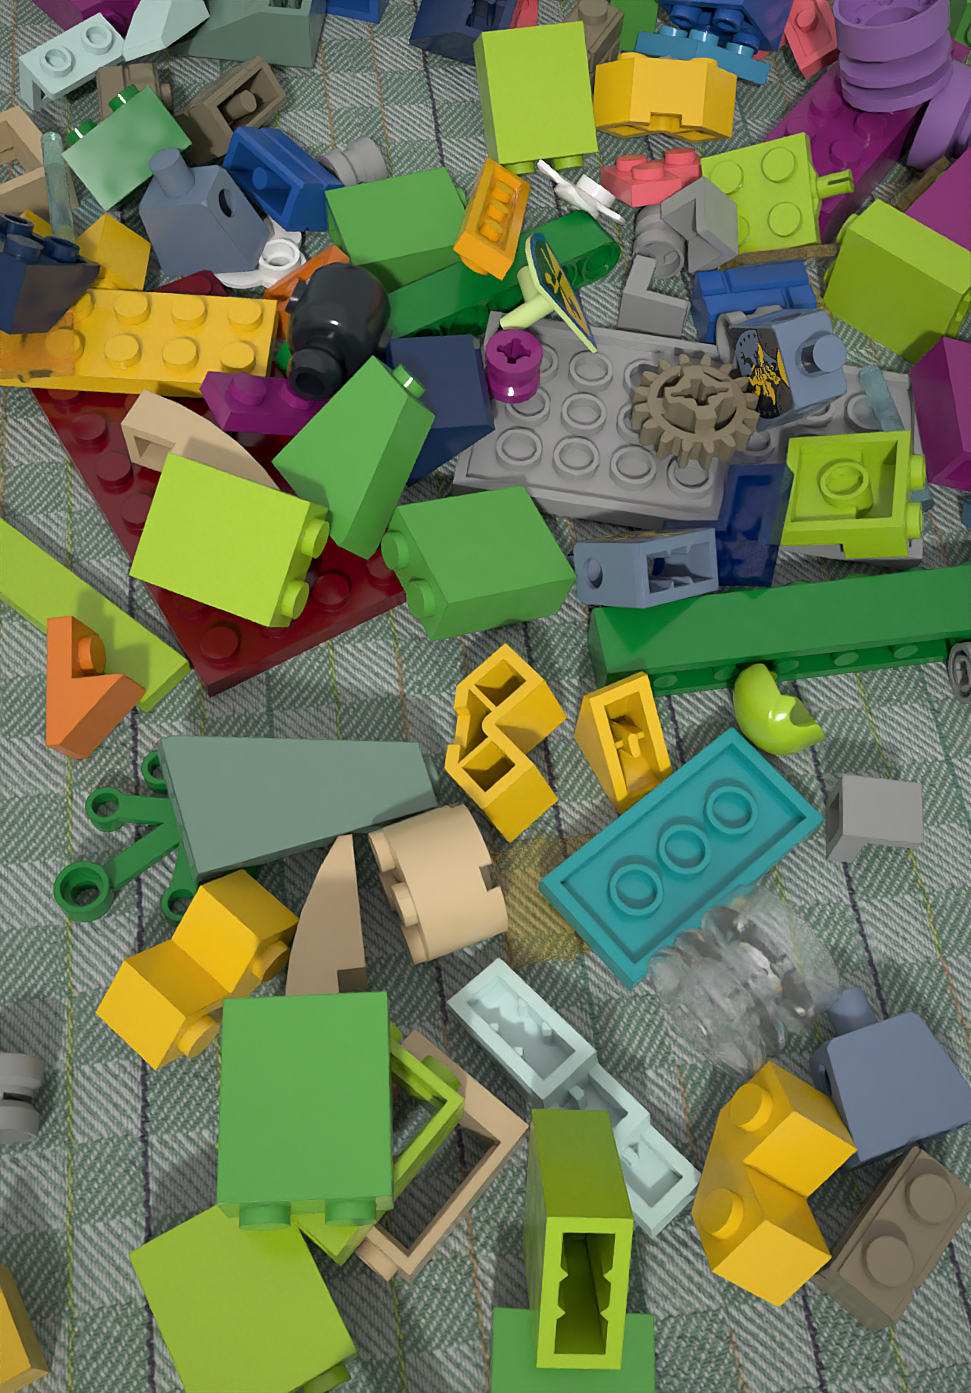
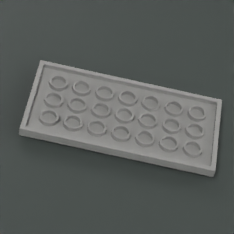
[452,311,924,570]

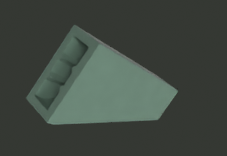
[157,735,441,884]

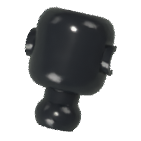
[284,262,394,401]

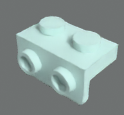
[18,12,125,111]

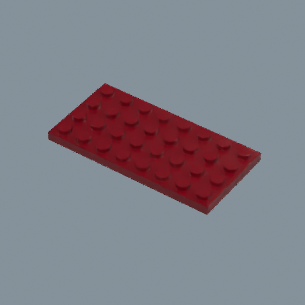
[27,269,407,698]

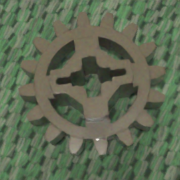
[631,354,760,470]

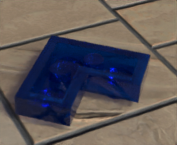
[651,463,795,587]

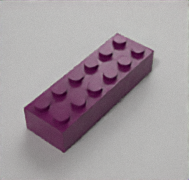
[762,36,971,261]

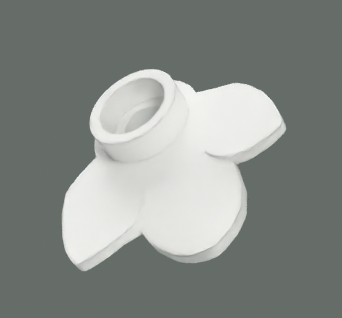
[537,159,626,225]
[214,215,306,289]

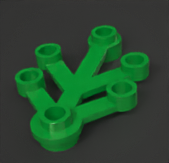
[53,750,260,928]

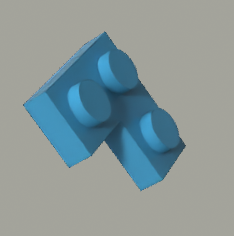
[634,25,771,86]

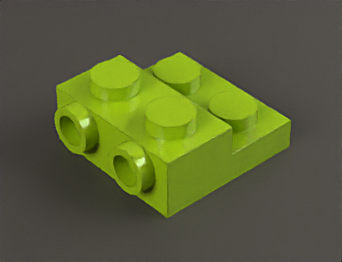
[778,430,926,559]

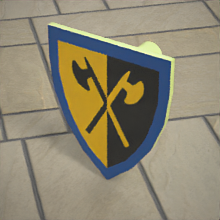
[499,233,598,353]

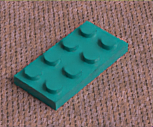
[538,727,825,991]

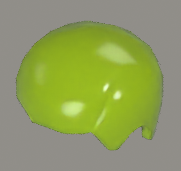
[733,663,826,756]

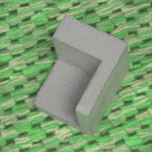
[661,176,739,276]
[616,255,691,340]
[826,774,924,863]

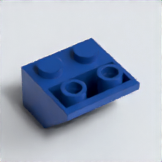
[656,0,794,55]

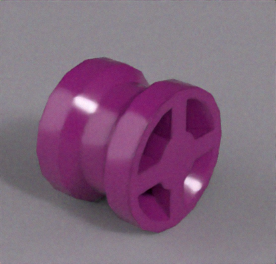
[484,329,543,404]

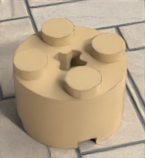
[368,802,509,965]

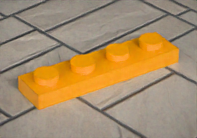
[453,157,531,281]

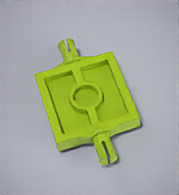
[700,132,854,268]

